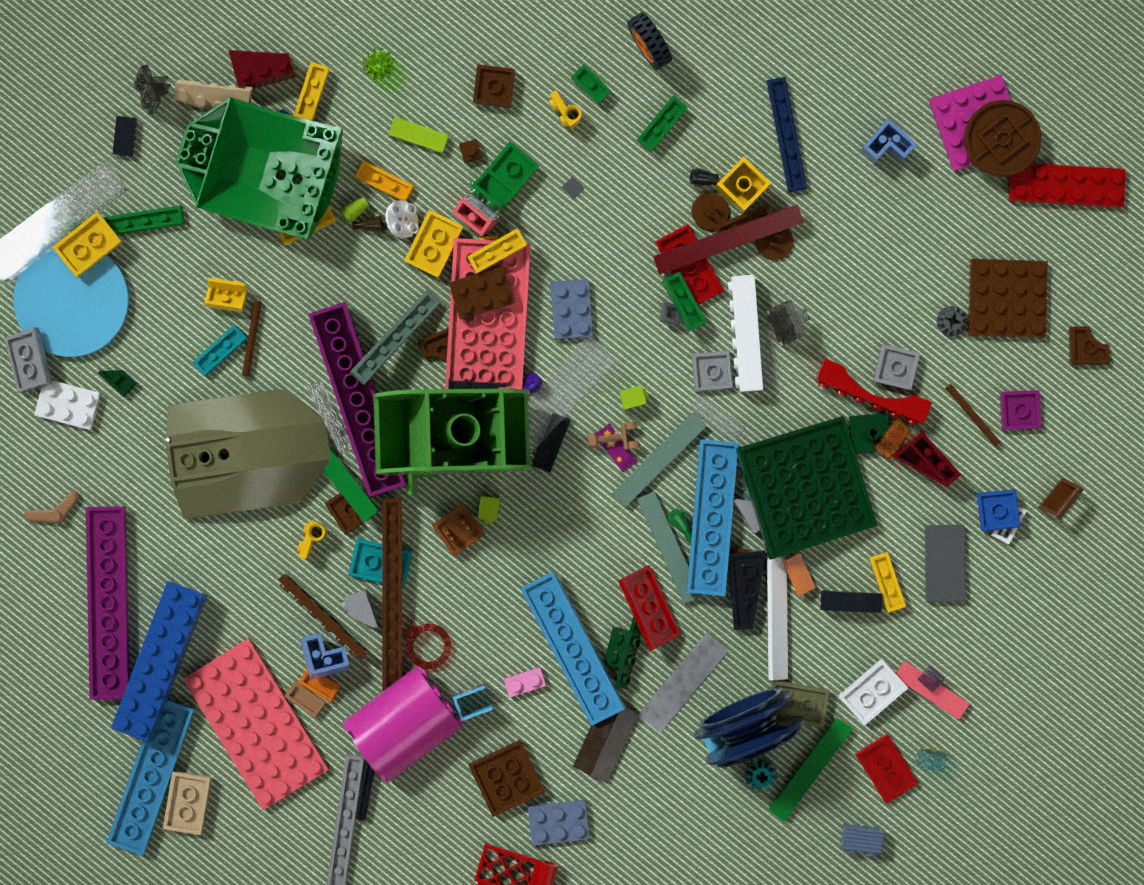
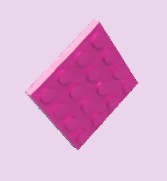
[928,74,1011,172]

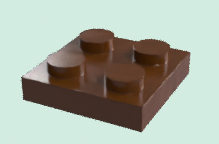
[473,64,516,108]

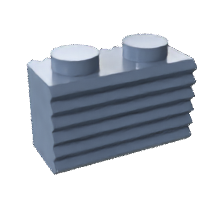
[840,823,884,857]

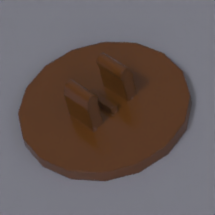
[691,192,729,230]
[755,228,793,260]

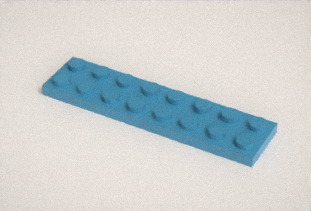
[686,439,738,596]
[520,571,626,726]
[106,699,195,856]

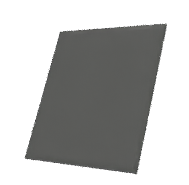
[562,176,585,199]

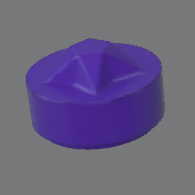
[523,373,542,393]

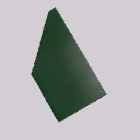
[98,370,138,397]

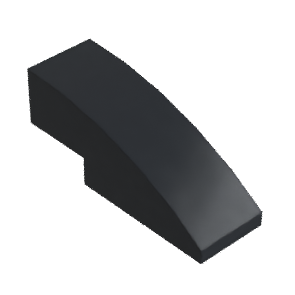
[820,590,882,613]

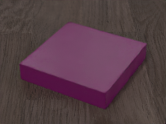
[999,390,1041,430]

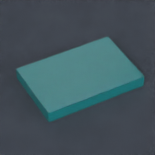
[348,538,413,588]

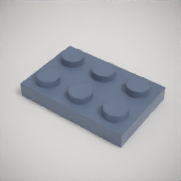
[550,279,593,340]
[528,799,590,846]

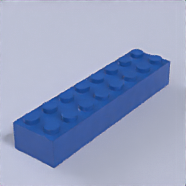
[111,581,208,742]

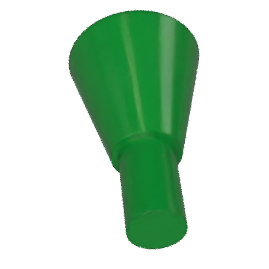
[667,508,692,542]

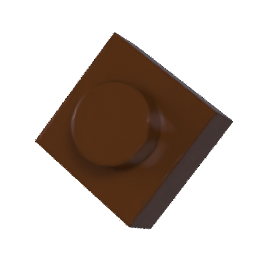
[459,139,483,163]

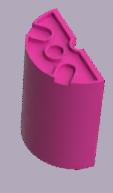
[342,666,464,783]

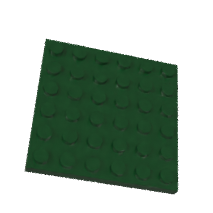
[735,416,877,560]

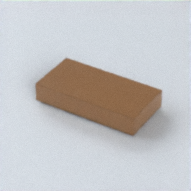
[284,680,327,718]

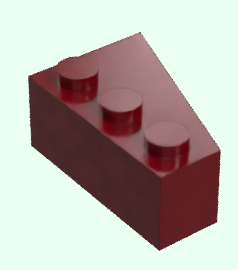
[228,50,297,89]
[892,430,962,487]

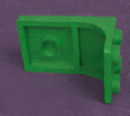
[469,141,539,213]

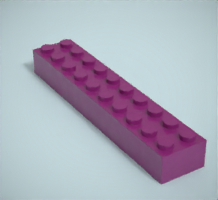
[308,302,407,497]

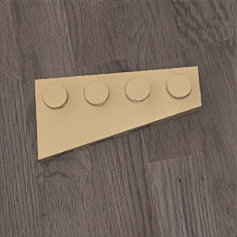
[174,80,252,111]

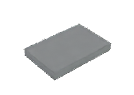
[4,328,52,393]

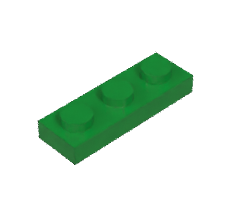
[637,96,688,153]
[661,272,707,332]

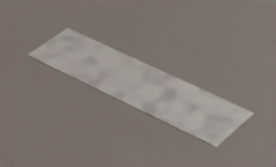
[638,632,729,733]

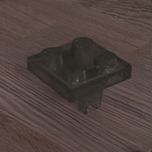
[133,65,171,115]
[767,300,810,346]

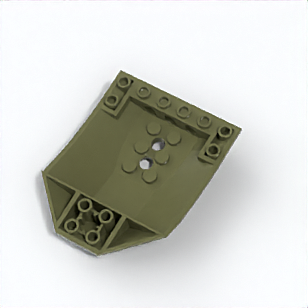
[166,389,331,519]

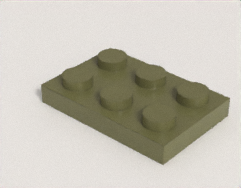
[770,680,830,728]

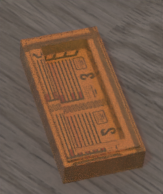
[873,418,912,460]

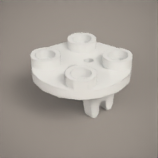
[386,200,419,239]

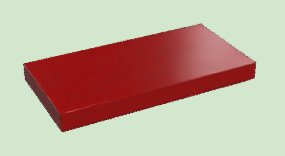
[654,224,724,305]
[618,565,681,651]

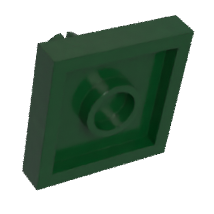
[848,413,889,454]

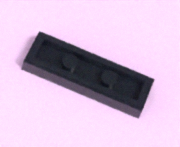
[533,413,571,473]

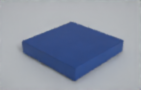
[977,489,1020,532]

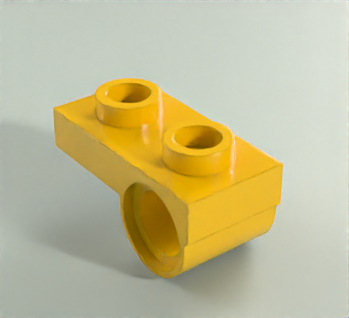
[549,90,582,130]
[297,520,328,559]

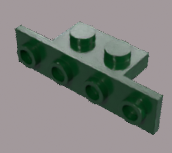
[604,615,641,689]

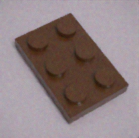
[448,266,515,320]

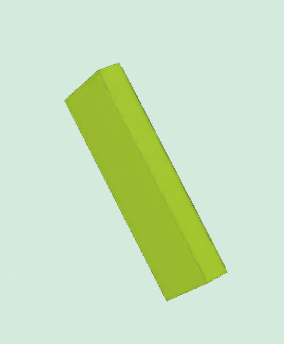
[388,117,449,154]

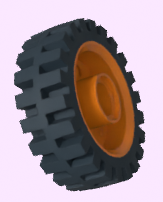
[627,12,672,70]

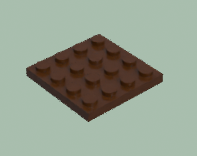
[968,259,1048,338]

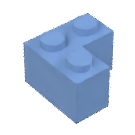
[859,118,917,164]
[301,633,349,680]

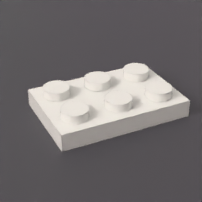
[34,380,101,430]
[838,658,908,726]

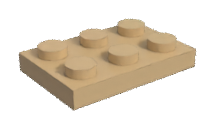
[163,771,212,835]

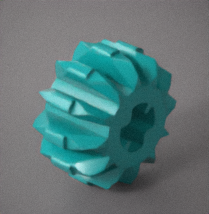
[745,759,778,793]

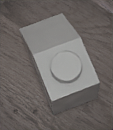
[733,499,760,533]
[342,589,379,628]

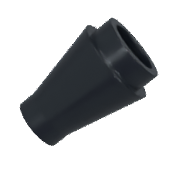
[690,167,719,187]

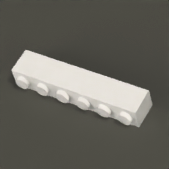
[728,275,763,392]

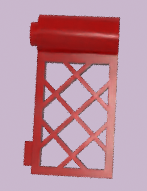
[474,843,559,885]

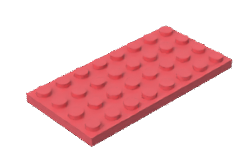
[445,238,531,389]
[183,638,329,810]

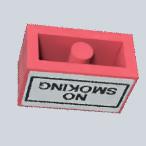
[452,194,500,236]

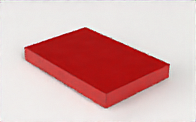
[855,734,919,804]

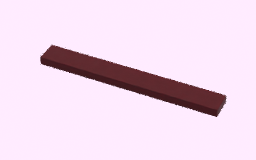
[653,204,804,275]

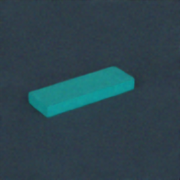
[192,324,248,377]

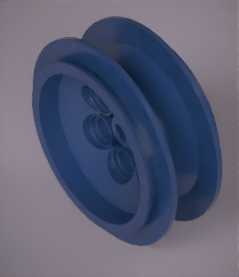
[693,688,805,768]

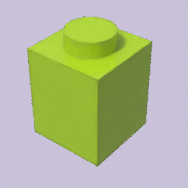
[619,385,649,410]
[478,496,500,525]

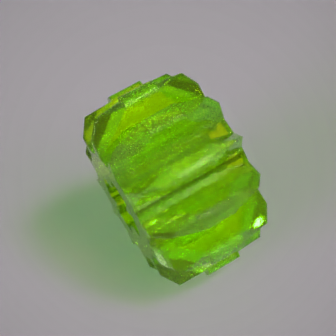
[363,48,395,81]

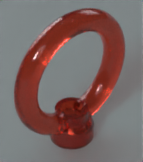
[403,623,452,669]

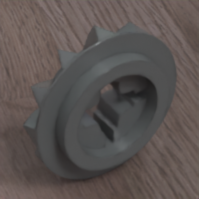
[937,306,968,336]

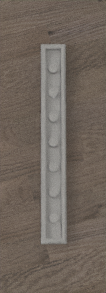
[327,754,365,885]

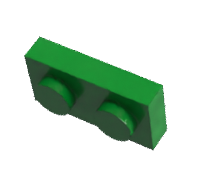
[571,64,611,105]

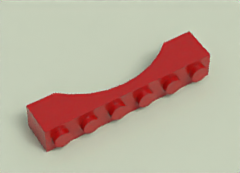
[814,358,932,426]

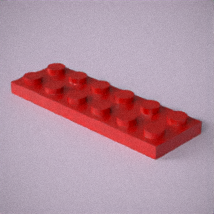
[1008,163,1126,208]

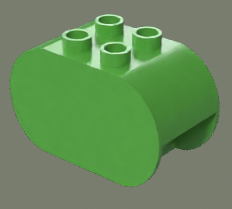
[374,389,533,475]

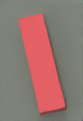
[896,661,969,719]

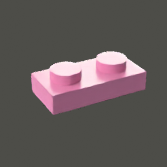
[504,667,546,698]

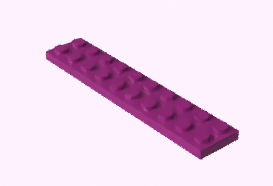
[86,506,129,700]

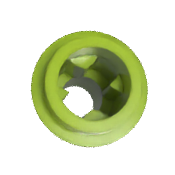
[339,197,369,223]

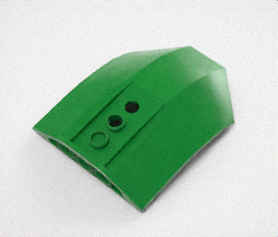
[176,97,343,240]

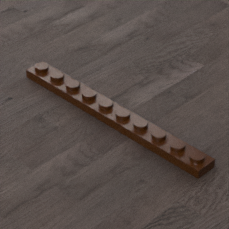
[382,498,402,691]

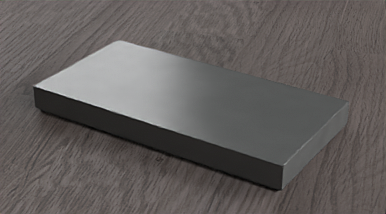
[924,525,965,602]

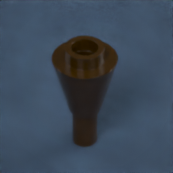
[352,215,388,234]

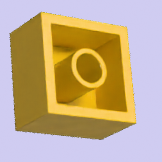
[715,156,771,214]

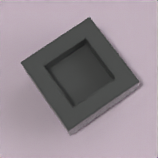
[660,302,681,326]

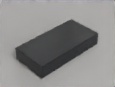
[113,116,137,157]

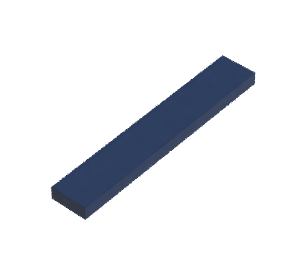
[766,77,807,193]

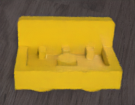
[204,278,248,313]

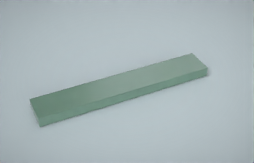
[350,290,441,385]
[612,412,707,507]
[637,491,701,604]

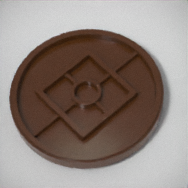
[963,100,1042,178]

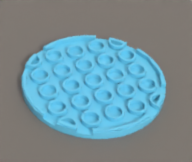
[13,245,129,357]

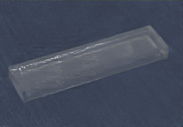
[306,381,353,455]

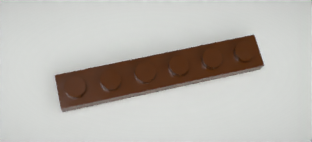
[278,574,369,660]

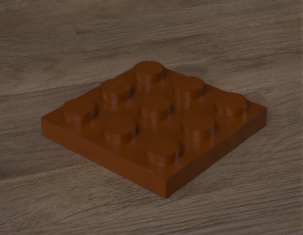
[468,739,545,817]

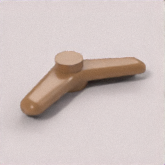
[24,490,79,524]

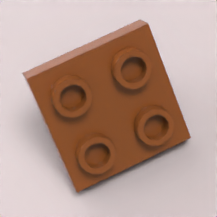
[432,503,485,556]

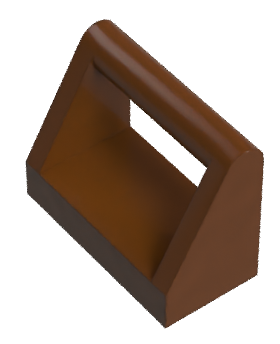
[1037,478,1084,520]

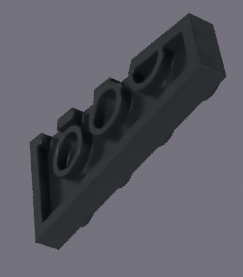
[728,550,766,630]

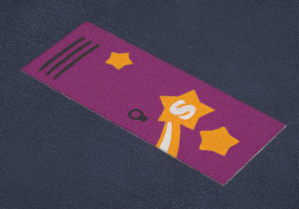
[595,423,637,473]

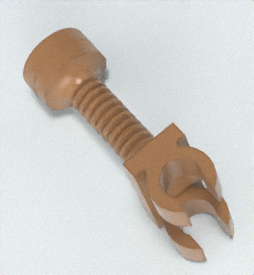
[587,421,639,450]

